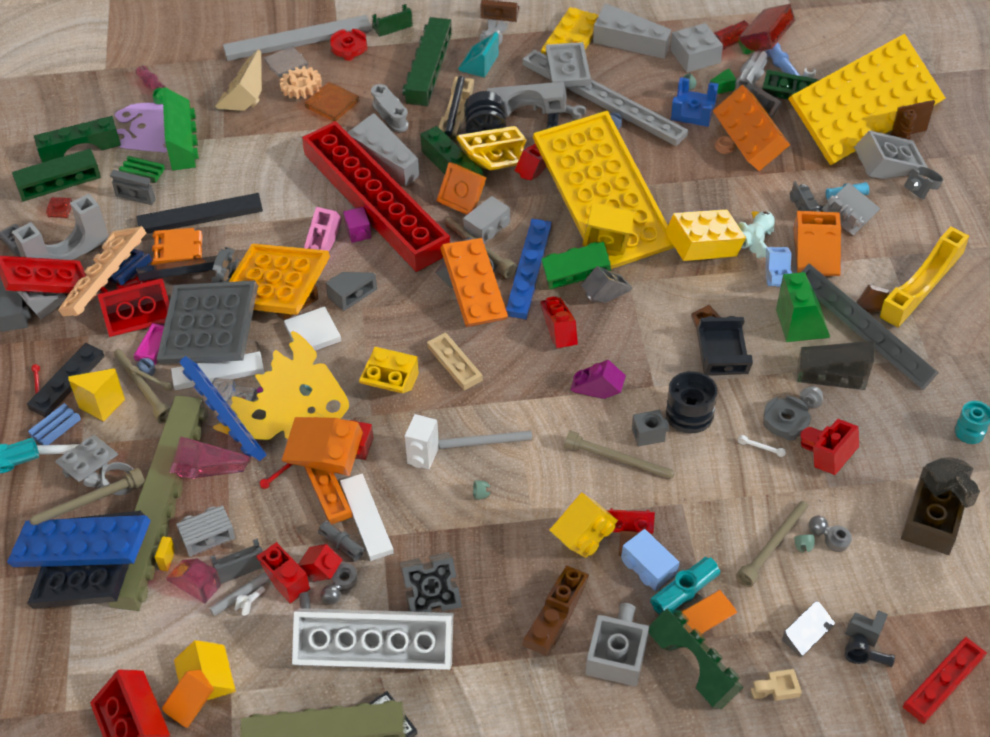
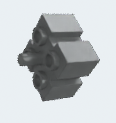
[399,552,462,612]

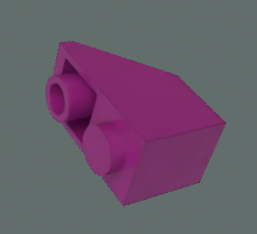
[570,359,626,399]

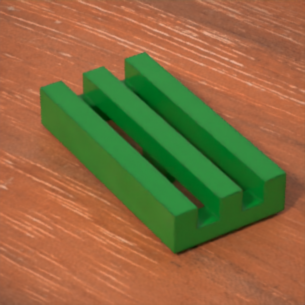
[119,156,165,183]

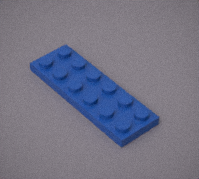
[7,515,151,567]

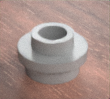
[800,386,823,408]

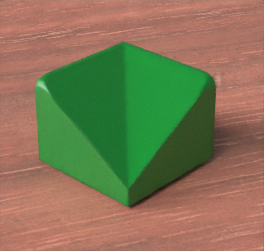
[710,69,737,94]

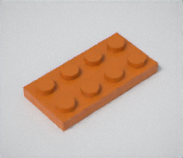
[441,238,508,327]

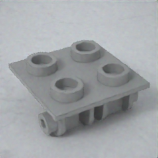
[822,183,880,236]
[55,435,118,482]

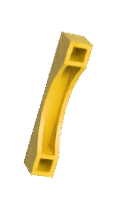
[879,226,969,328]

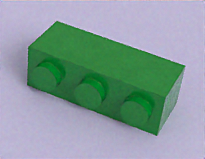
[542,242,611,290]

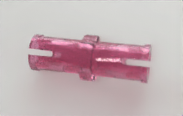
[136,65,165,91]

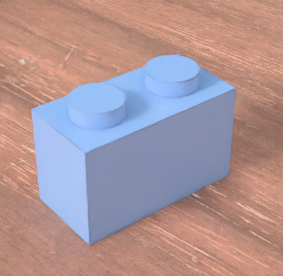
[621,529,679,591]

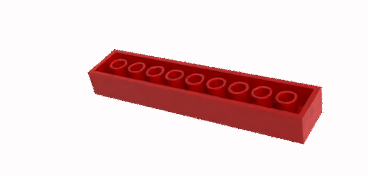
[302,121,450,272]

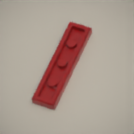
[902,636,987,724]

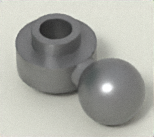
[808,515,852,552]
[321,563,358,605]

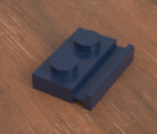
[107,248,152,286]

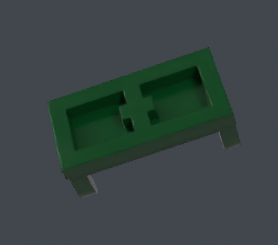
[372,4,413,37]

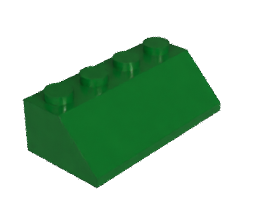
[162,87,199,171]

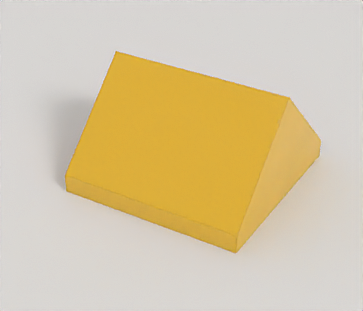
[68,368,125,422]
[174,640,236,700]

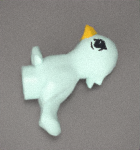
[738,211,775,258]

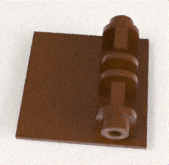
[891,100,935,140]

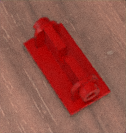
[606,508,655,534]

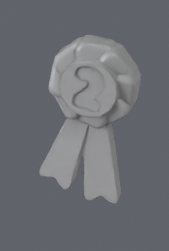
[480,19,508,45]

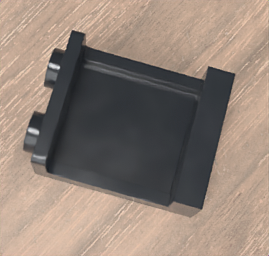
[697,316,753,375]

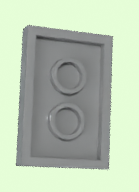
[546,42,591,87]

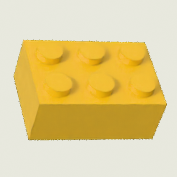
[665,209,746,261]

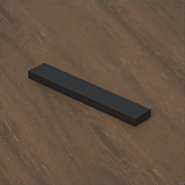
[136,193,263,234]

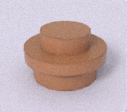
[715,136,735,154]

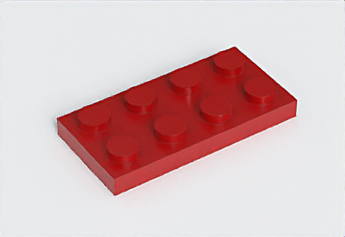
[0,256,87,293]

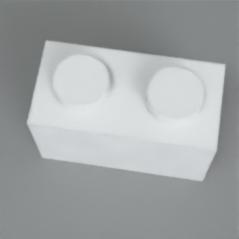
[405,414,439,469]

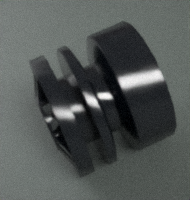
[464,91,507,134]
[666,371,718,433]

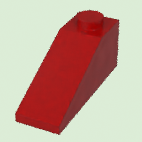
[514,143,547,181]

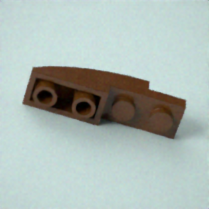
[522,565,589,656]

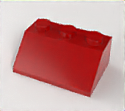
[98,278,169,337]
[90,669,170,737]

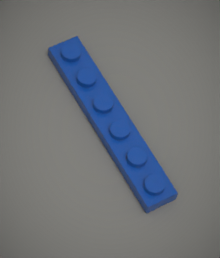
[506,219,552,320]
[179,356,267,461]

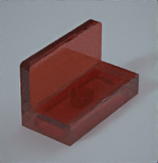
[714,20,749,50]

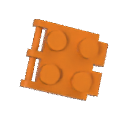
[151,228,202,265]

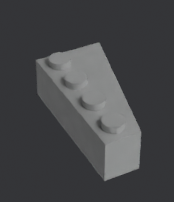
[593,3,671,59]
[347,113,419,187]

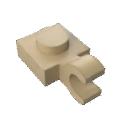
[750,669,802,701]

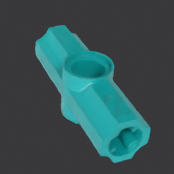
[0,438,39,474]
[650,556,721,615]

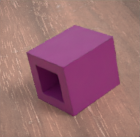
[343,207,371,243]

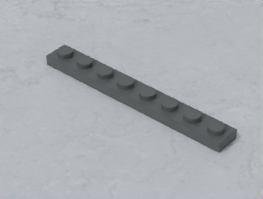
[802,264,939,390]

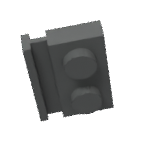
[110,170,156,205]

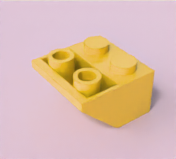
[359,347,419,394]

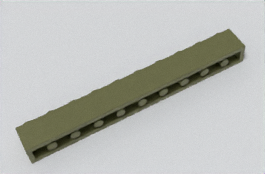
[108,396,208,611]

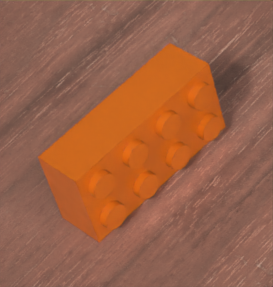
[713,84,790,171]

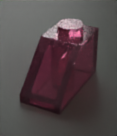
[166,558,221,604]

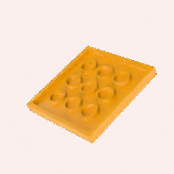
[228,244,330,315]

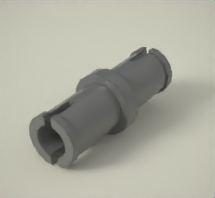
[318,520,365,561]

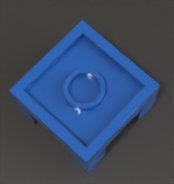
[671,77,718,127]

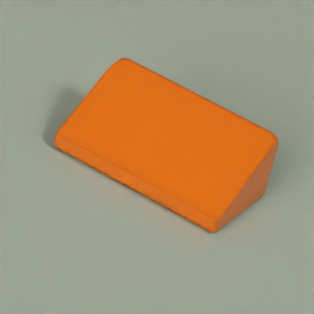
[682,590,737,634]
[162,670,214,728]

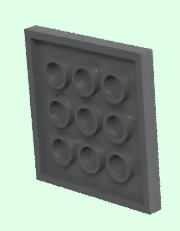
[157,280,258,364]

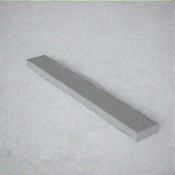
[223,15,372,61]

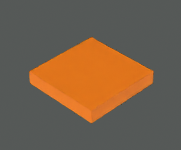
[436,163,486,215]

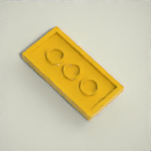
[541,7,599,55]

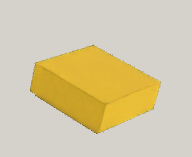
[155,536,175,571]

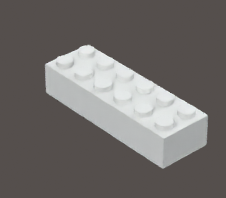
[292,608,453,669]

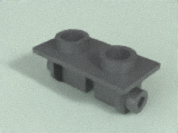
[790,181,822,212]

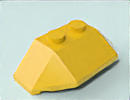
[456,126,527,170]

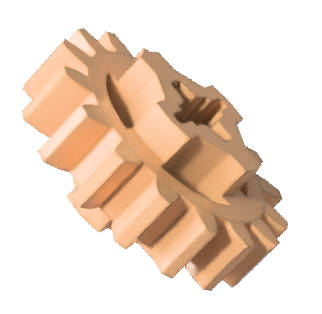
[280,66,322,99]

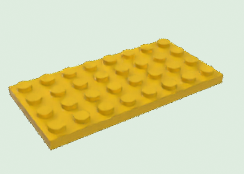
[788,33,946,166]
[533,110,675,269]

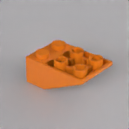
[793,211,841,276]

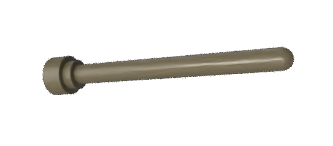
[444,218,518,278]
[114,349,171,424]
[564,430,674,479]
[30,468,145,525]
[736,501,808,587]

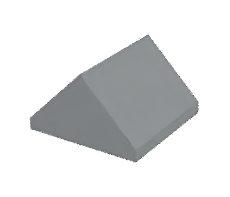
[17,291,67,320]

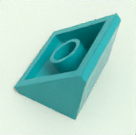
[458,32,499,78]

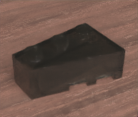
[797,341,874,390]

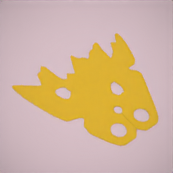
[213,331,349,440]

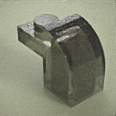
[921,457,980,508]

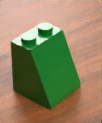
[776,272,830,342]

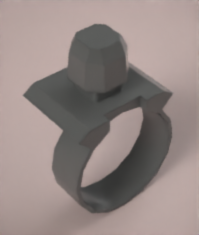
[904,166,943,200]

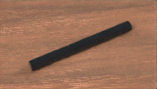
[444,76,465,136]

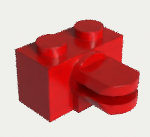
[800,419,859,475]

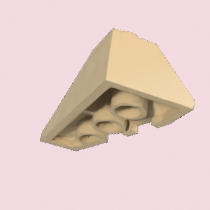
[215,49,262,111]

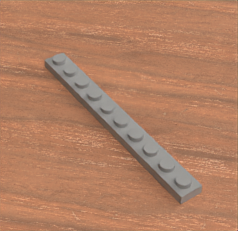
[523,49,688,146]

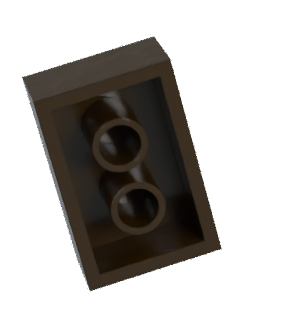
[901,467,972,555]

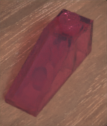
[169,436,250,478]

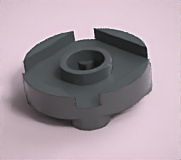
[212,247,241,283]
[763,396,811,441]

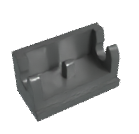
[210,538,263,584]

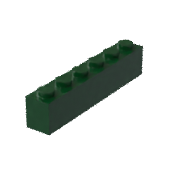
[402,17,452,107]

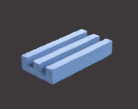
[28,403,81,445]

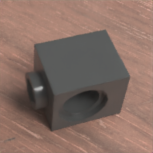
[632,410,669,447]

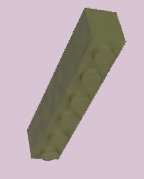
[240,700,406,737]

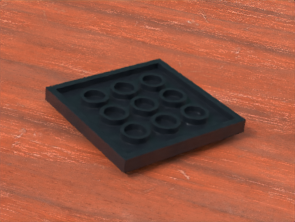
[27,510,144,609]

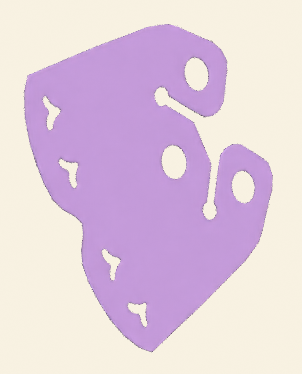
[115,103,167,152]

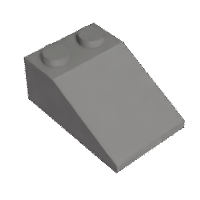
[854,130,928,179]

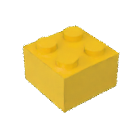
[582,203,635,255]
[549,492,618,558]

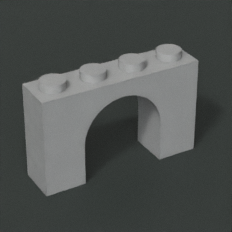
[12,194,109,260]

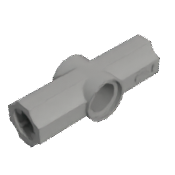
[736,50,768,89]

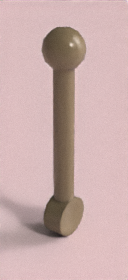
[129,366,172,391]

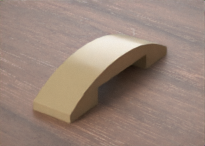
[439,77,474,136]

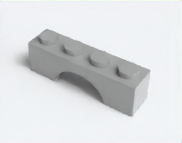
[487,82,567,117]

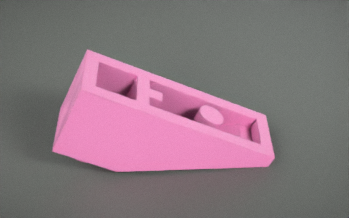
[304,207,342,252]

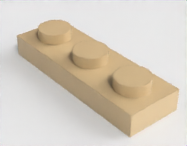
[427,332,483,391]

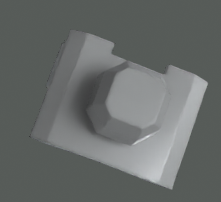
[83,462,134,500]

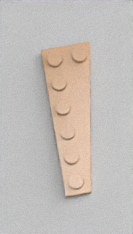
[58,226,146,317]

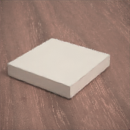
[284,306,341,351]

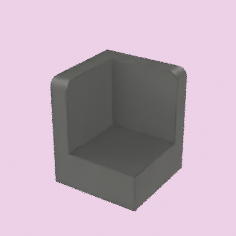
[845,610,888,647]

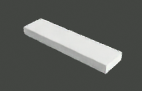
[171,351,264,390]
[340,473,394,561]

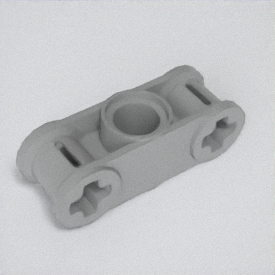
[371,84,409,132]

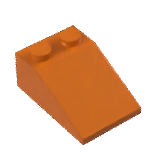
[282,417,363,476]

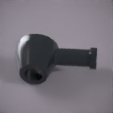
[844,634,895,668]

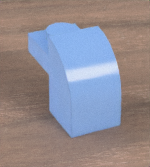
[766,247,792,287]

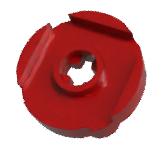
[330,29,368,61]

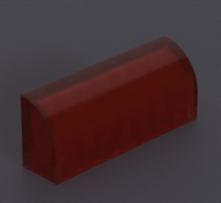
[739,3,795,51]

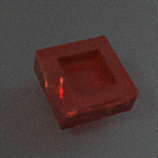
[46,197,72,218]

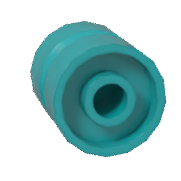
[955,400,990,444]

